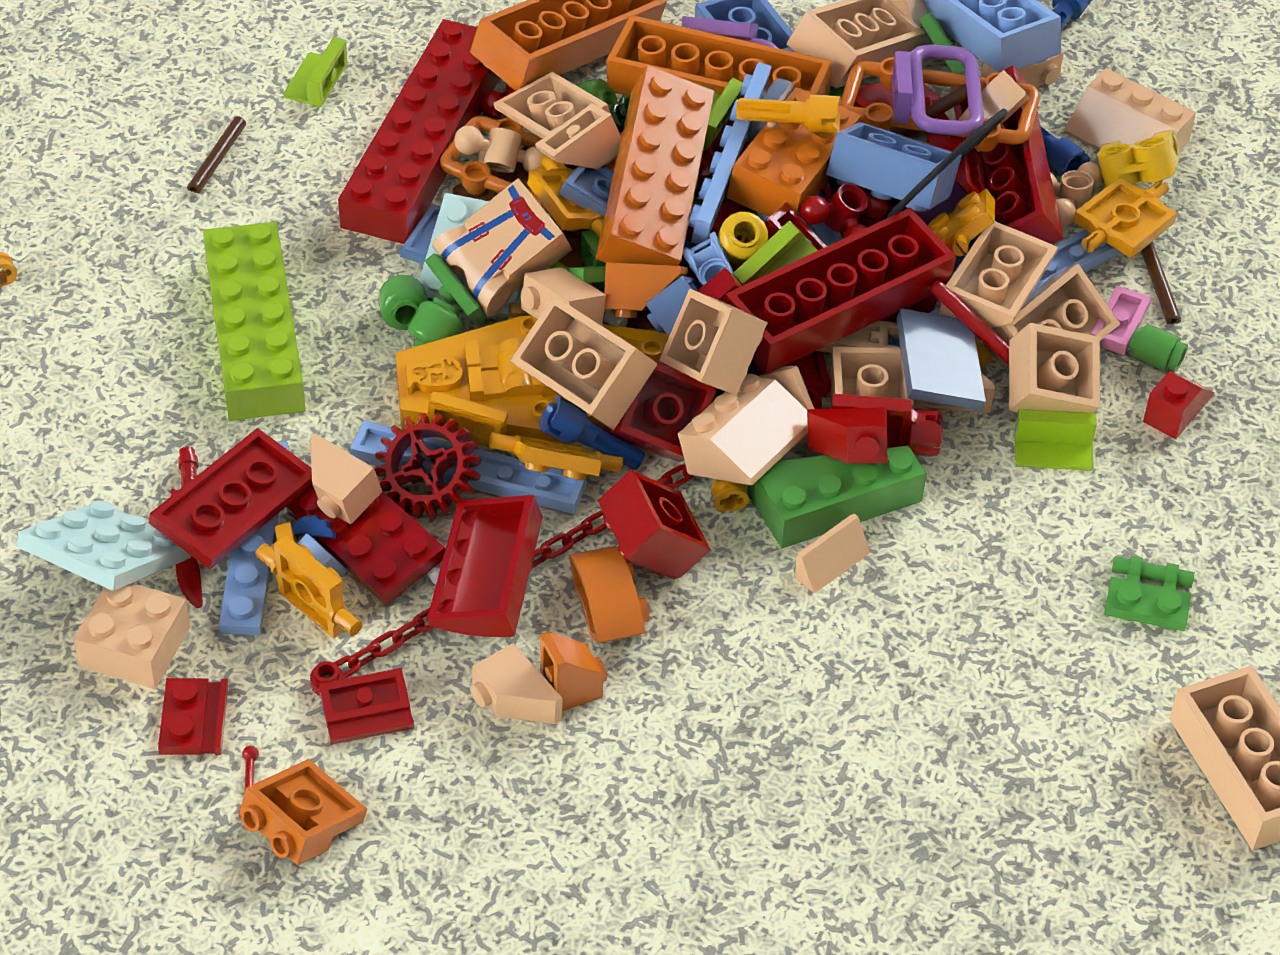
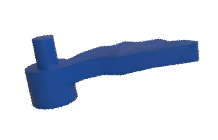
[292,515,336,540]

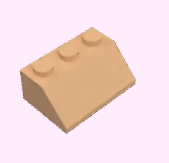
[1064,68,1196,151]
[494,72,610,138]
[939,221,1058,328]
[991,263,1120,365]
[678,374,808,485]

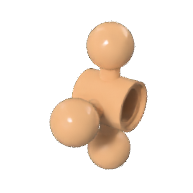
[454,126,544,173]
[1050,162,1103,227]

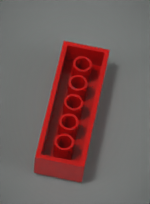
[954,65,1064,244]
[725,208,956,375]

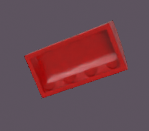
[427,495,543,637]

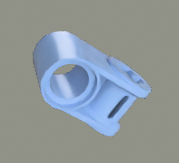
[683,231,739,286]

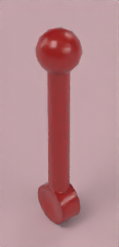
[239,745,259,820]

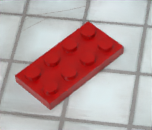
[148,428,313,570]
[286,485,445,606]

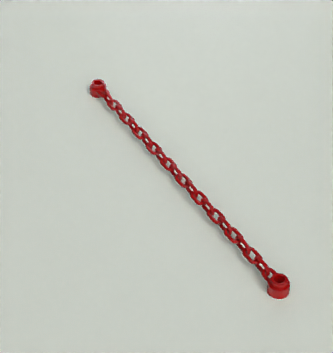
[310,388,822,696]

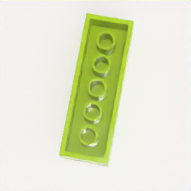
[203,221,306,421]

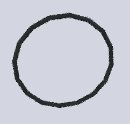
[887,109,1008,218]

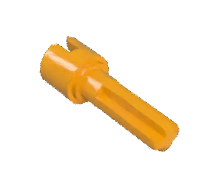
[736,95,841,134]

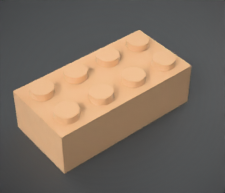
[786,0,926,88]
[1169,665,1280,851]

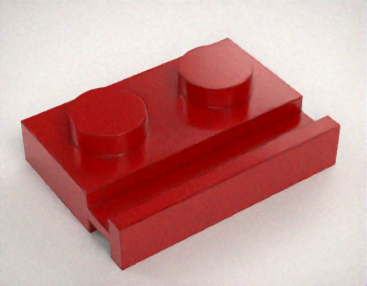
[319,668,414,745]
[158,678,228,755]

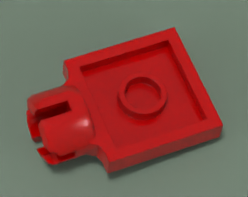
[831,394,943,457]

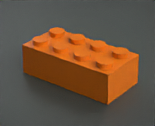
[726,87,861,217]

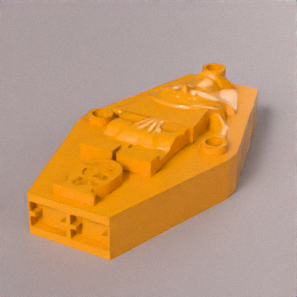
[395,315,675,445]

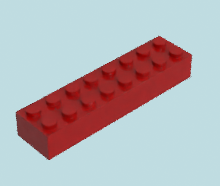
[338,19,500,244]

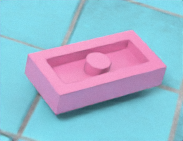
[1091,286,1152,356]

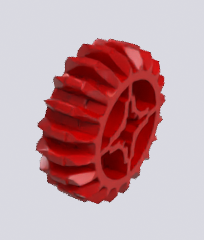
[374,413,482,520]

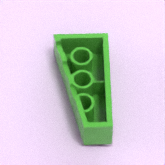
[747,446,927,549]

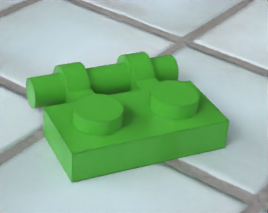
[1104,555,1195,631]

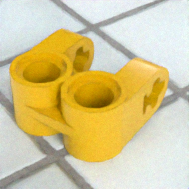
[1097,130,1179,188]

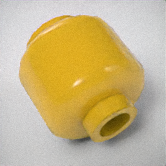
[718,212,768,265]

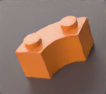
[569,545,649,643]

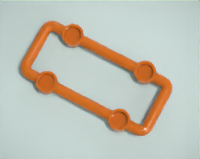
[840,57,1040,152]
[440,116,617,232]

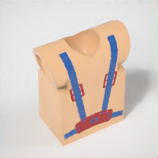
[432,178,572,317]

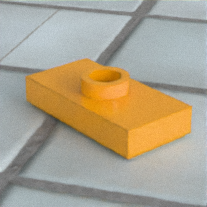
[428,391,508,445]

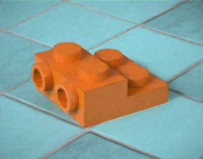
[239,759,367,865]

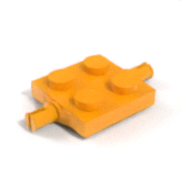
[527,155,604,239]
[1073,177,1177,258]
[928,188,995,256]
[489,432,623,480]
[255,535,363,639]

